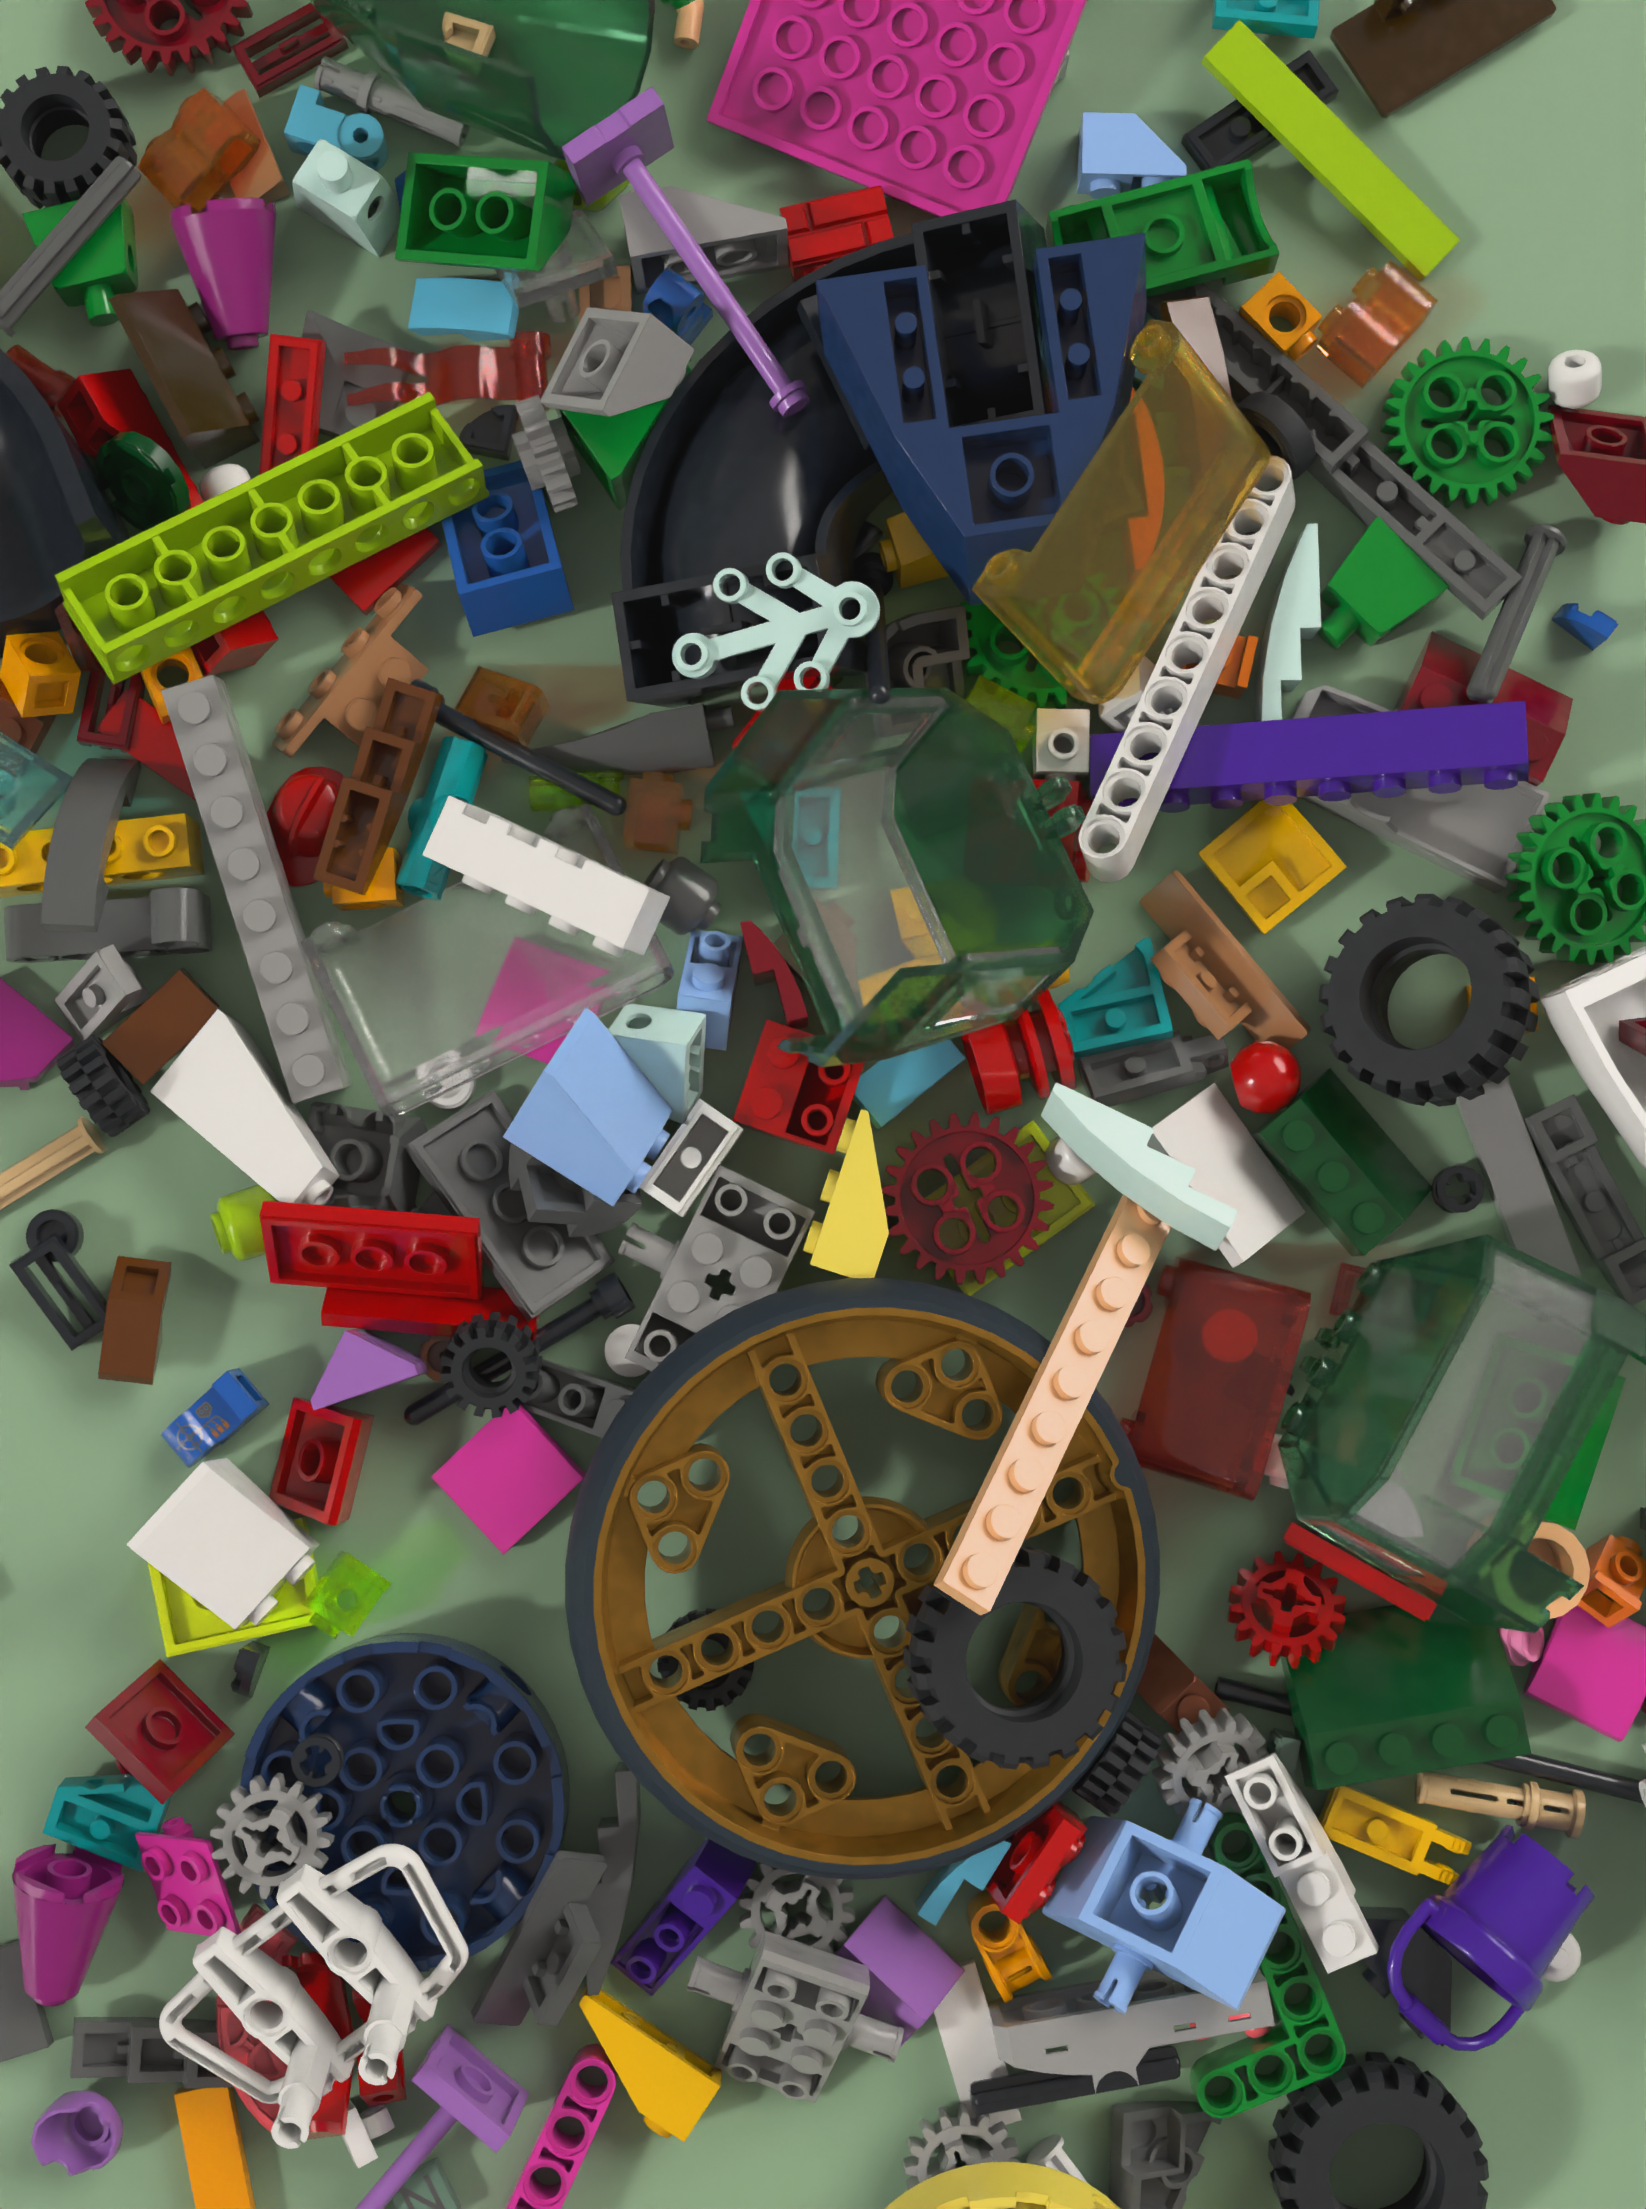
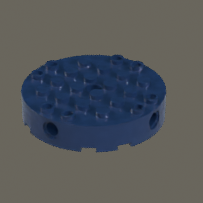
[238,1633,570,1972]

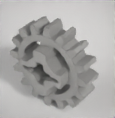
[512,395,581,513]
[1152,1707,1270,1820]
[210,1773,335,1899]
[739,1863,855,1954]
[903,2103,1020,2190]

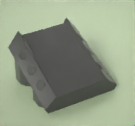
[307,1101,428,1212]

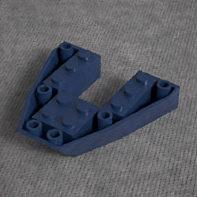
[816,233,1146,606]

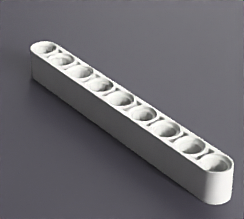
[1078,455,1296,883]

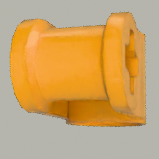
[967,1889,1053,2004]

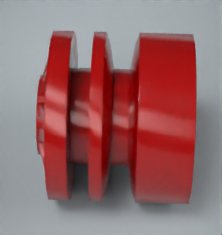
[956,983,1076,1116]

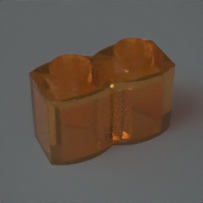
[138,88,261,214]
[1316,260,1438,389]

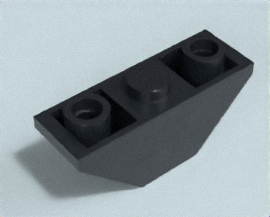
[1359,1906,1452,2047]

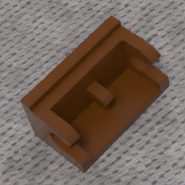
[101,968,220,1085]

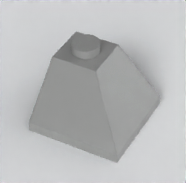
[540,307,695,417]

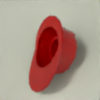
[266,766,344,887]

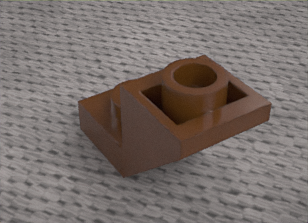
[98,1256,171,1385]

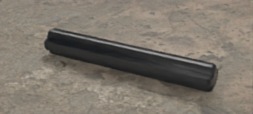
[969,2046,1181,2115]

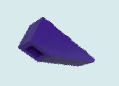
[610,1838,757,1996]

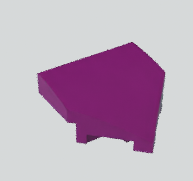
[0,978,74,1090]

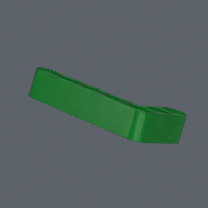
[1189,1812,1346,2119]

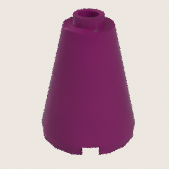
[170,198,277,350]
[12,1844,124,2007]

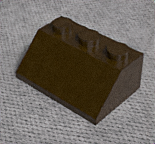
[108,289,260,470]

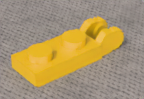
[1318,1785,1472,1885]

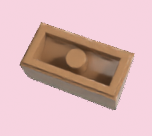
[203,88,291,205]

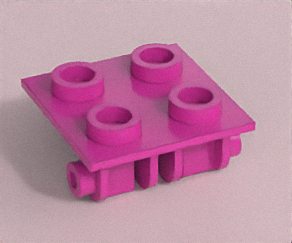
[135,1817,241,1936]

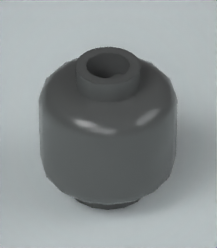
[644,857,721,935]

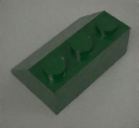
[1251,1068,1433,1256]

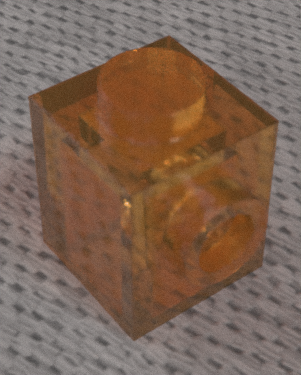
[623,772,693,854]

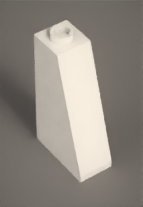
[150,1009,340,1205]

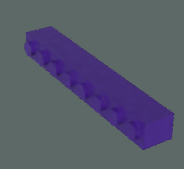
[1090,701,1529,813]

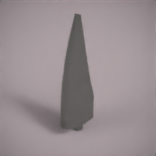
[501,704,735,775]

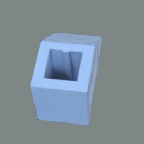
[1077,112,1187,199]
[676,929,743,1051]

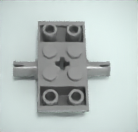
[618,1165,816,1371]
[686,1930,904,2103]

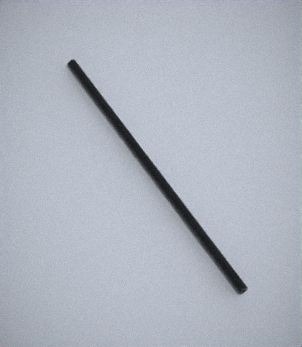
[1214,1676,1644,1804]

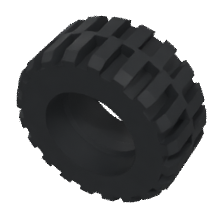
[1319,894,1540,1107]
[903,1547,1127,1770]
[1268,2051,1489,2209]

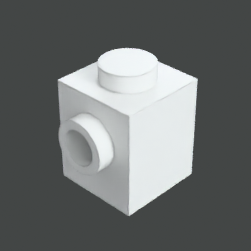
[1032,708,1090,782]

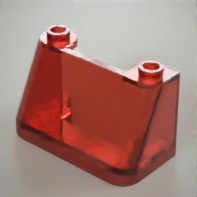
[1119,1257,1311,1501]

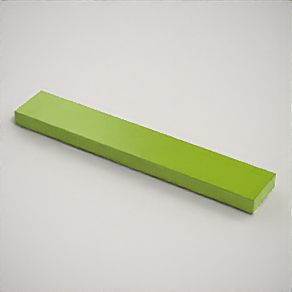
[1201,19,1460,282]

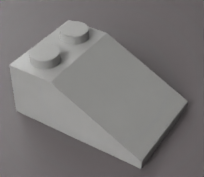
[619,186,789,295]

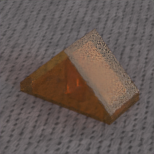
[455,666,550,747]

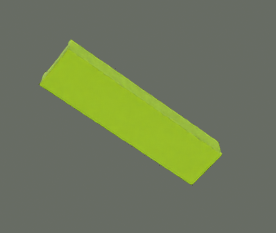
[55,392,489,685]

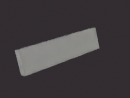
[1456,1077,1581,1292]

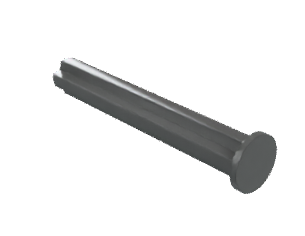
[0,156,141,337]
[1466,524,1567,704]

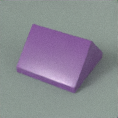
[310,1329,428,1411]
[834,1895,965,2047]

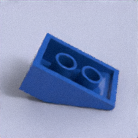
[442,460,574,637]

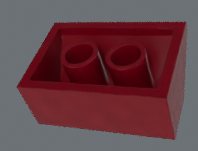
[1393,631,1573,786]

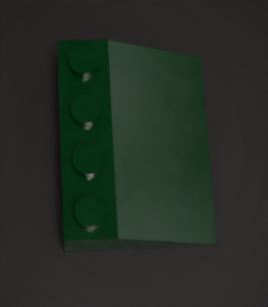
[1280,1590,1532,1790]

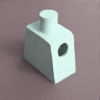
[292,139,401,257]
[607,1003,706,1124]

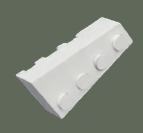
[422,796,670,958]

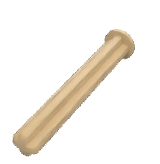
[0,1116,106,1210]

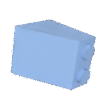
[503,1008,673,1206]

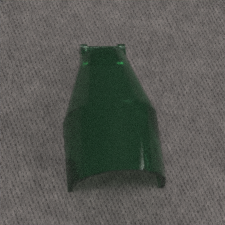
[310,0,655,161]

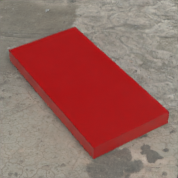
[259,1201,485,1300]

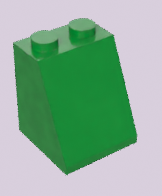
[556,358,691,510]

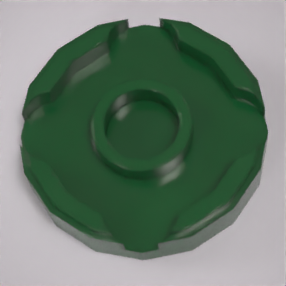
[95,432,191,531]

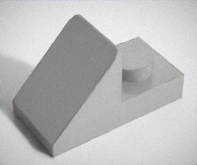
[55,944,150,1042]

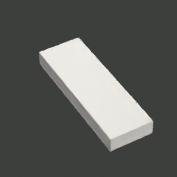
[934,1958,1022,2136]

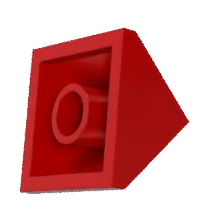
[269,1397,375,1526]

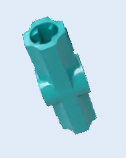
[395,736,488,900]

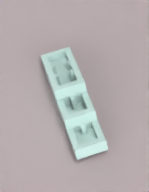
[1253,523,1321,722]
[1041,1082,1238,1251]

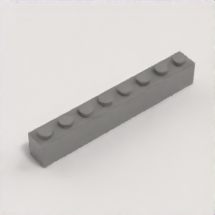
[161,675,352,1104]

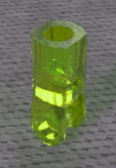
[529,771,624,811]

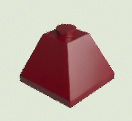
[1547,404,1646,525]

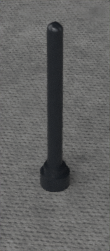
[854,552,893,705]
[410,679,627,816]
[404,1272,636,1425]

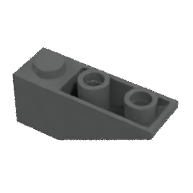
[520,1358,636,1438]

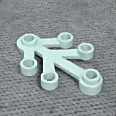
[672,552,880,711]

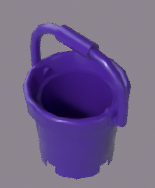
[1387,1824,1595,2051]

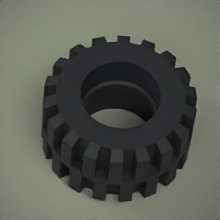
[0,66,138,209]

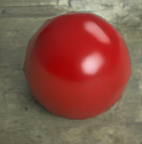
[1230,1041,1301,1114]

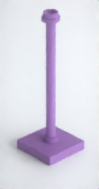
[562,87,810,418]
[355,2024,530,2209]

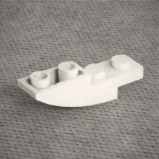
[1224,1752,1379,1974]

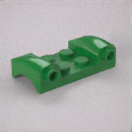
[1046,159,1280,298]

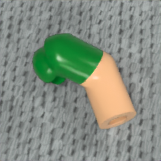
[661,0,705,49]

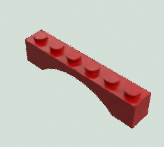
[57,369,279,677]

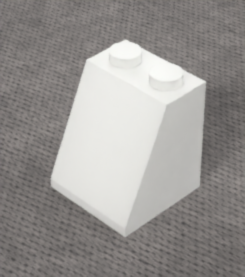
[126,1458,320,1630]

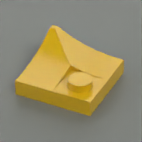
[1196,800,1347,934]

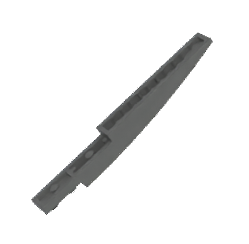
[1146,283,1522,621]

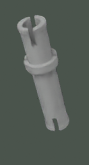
[314,56,472,147]

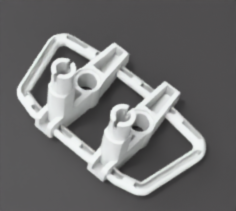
[159,1843,469,2149]

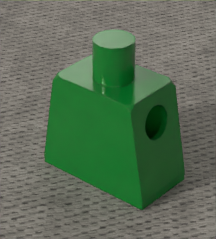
[22,199,139,326]
[1317,516,1449,649]

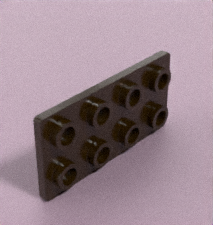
[1330,0,1556,118]

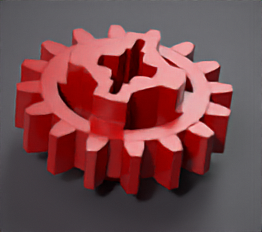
[1227,1551,1346,1669]

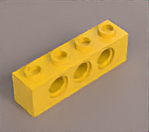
[0,813,204,898]

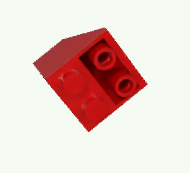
[733,1019,868,1155]

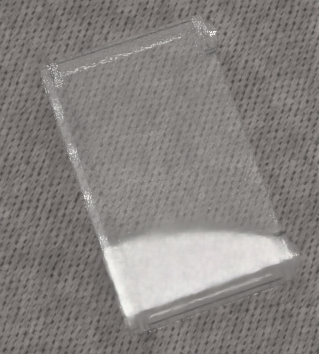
[300,803,674,1116]

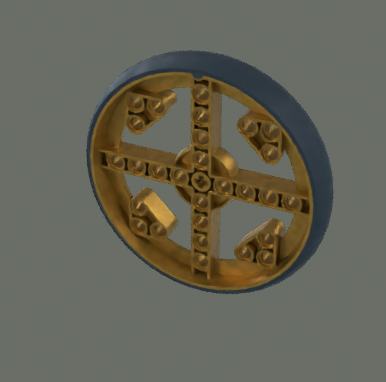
[565,1278,1160,1880]

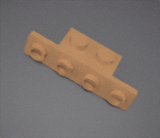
[272,584,429,758]
[1140,870,1311,1050]

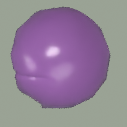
[31,2090,124,2176]

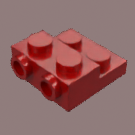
[986,1801,1088,1924]

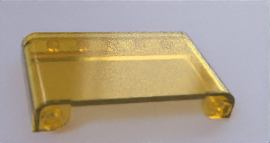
[971,319,1271,704]

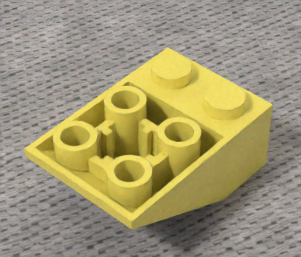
[803,1109,889,1278]

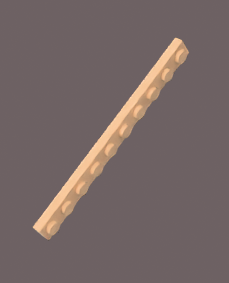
[934,1195,1171,1616]

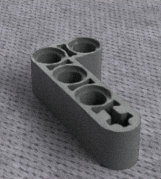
[4,888,212,963]

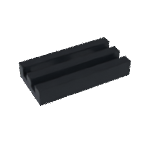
[9,1232,107,1351]

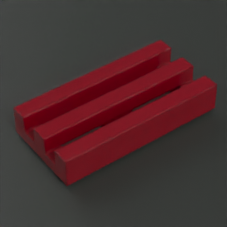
[231,0,349,98]
[76,655,146,753]

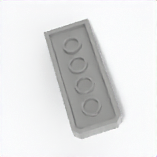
[1291,685,1551,893]
[988,1969,1275,2096]

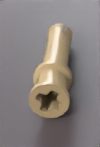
[1415,1772,1586,1839]

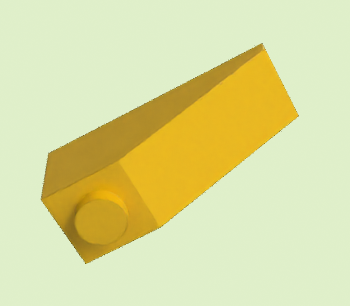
[579,1984,722,2142]

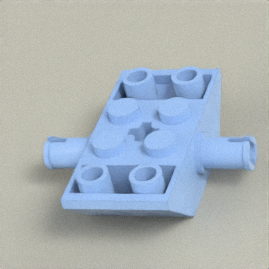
[1042,1798,1286,2014]

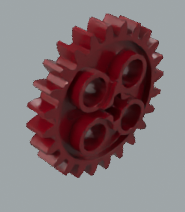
[85,0,253,76]
[882,1112,1054,1285]

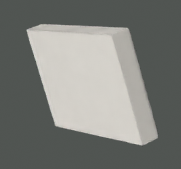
[1147,1083,1305,1268]

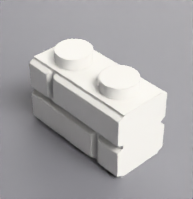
[639,1099,744,1217]

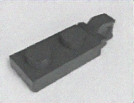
[1077,1031,1229,1107]

